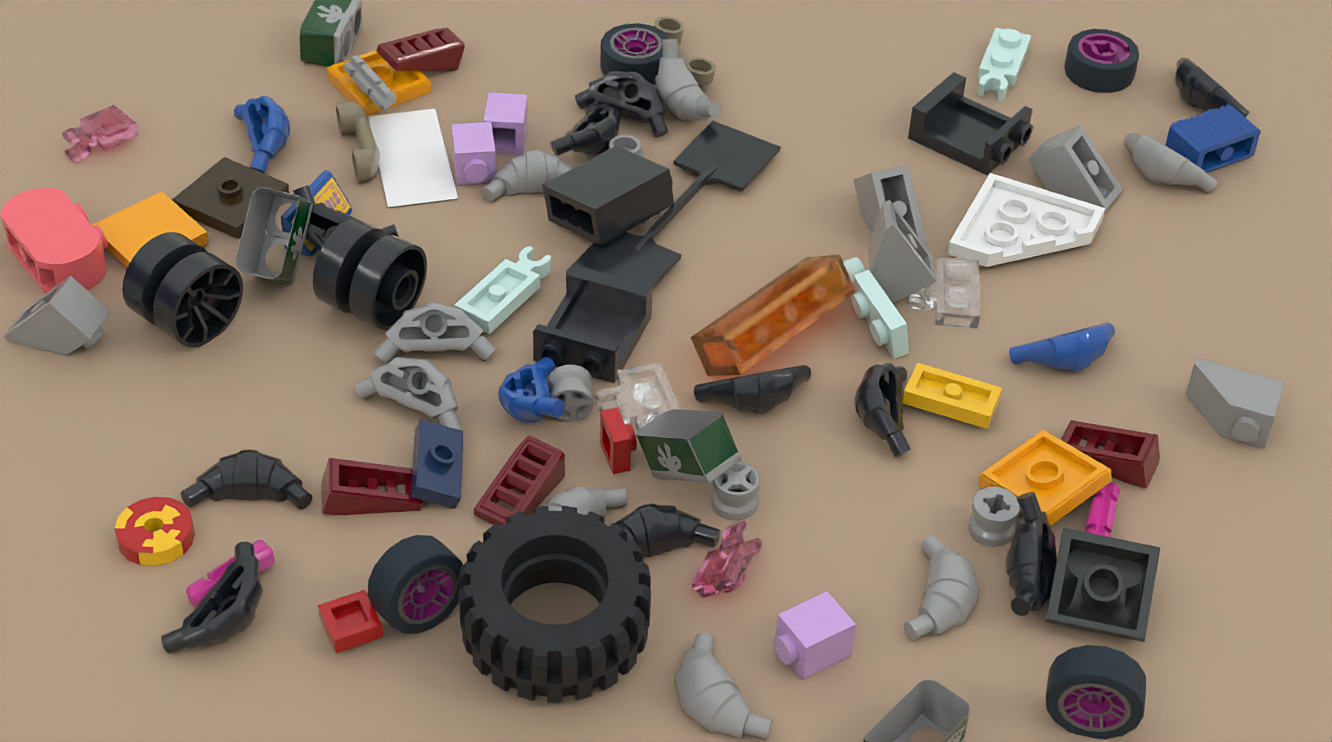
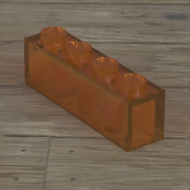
[690,254,856,376]

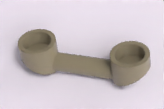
[654,17,716,85]
[335,101,380,182]

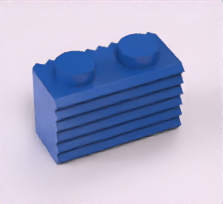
[1165,103,1261,173]

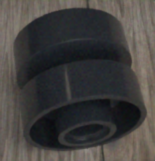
[313,219,427,330]
[122,232,243,347]

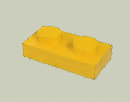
[902,363,1002,429]

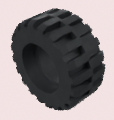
[458,506,651,703]

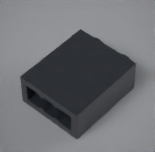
[542,146,674,245]

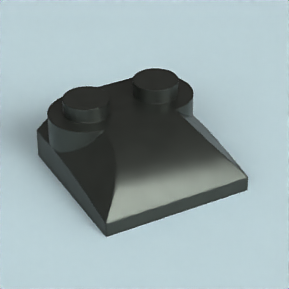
[1046,528,1161,642]

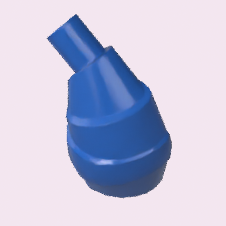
[234,96,290,174]
[1009,322,1115,371]
[498,357,564,423]

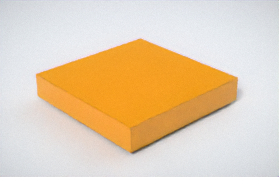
[327,49,432,116]
[91,192,209,268]
[978,430,1112,526]

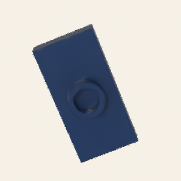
[411,419,463,509]

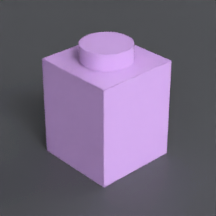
[483,92,528,154]
[451,122,496,185]
[773,591,856,680]

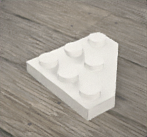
[947,173,1105,267]

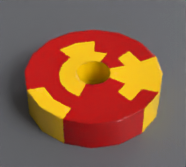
[115,497,195,566]

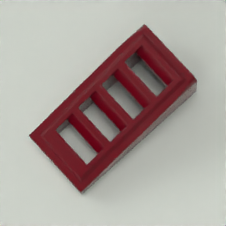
[376,28,465,71]
[1061,420,1160,488]
[474,436,565,527]
[322,458,422,515]

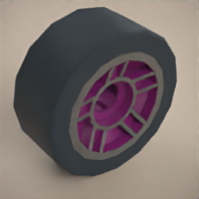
[600,23,670,85]
[1064,29,1140,93]
[367,535,463,634]
[1046,645,1146,739]

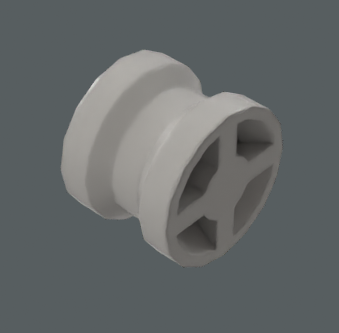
[548,365,593,421]
[711,461,760,521]
[968,487,1020,547]

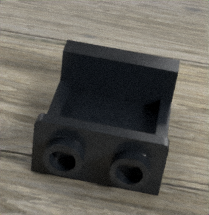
[908,72,1033,175]
[533,264,653,383]

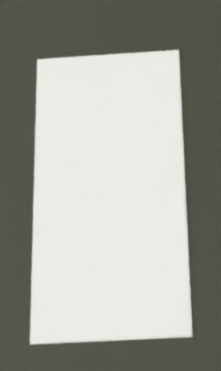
[368,109,458,207]

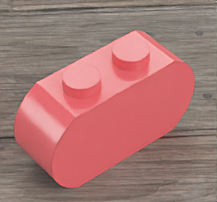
[0,188,108,293]

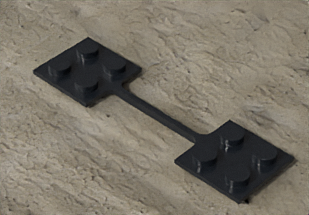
[566,121,781,288]

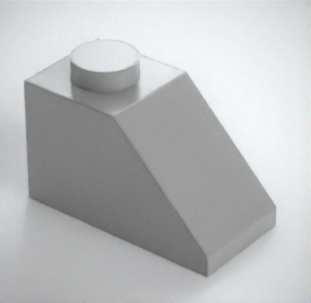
[1028,125,1123,210]
[853,165,927,245]
[867,200,936,303]
[4,276,110,356]
[1185,358,1284,449]

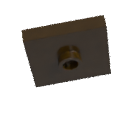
[172,157,289,239]

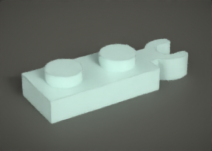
[977,28,1031,101]
[454,246,551,334]
[841,257,909,359]

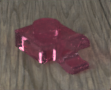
[62,105,138,162]
[691,520,762,598]

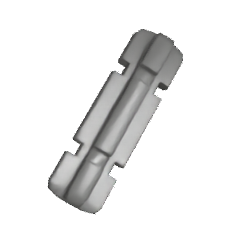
[344,55,396,110]

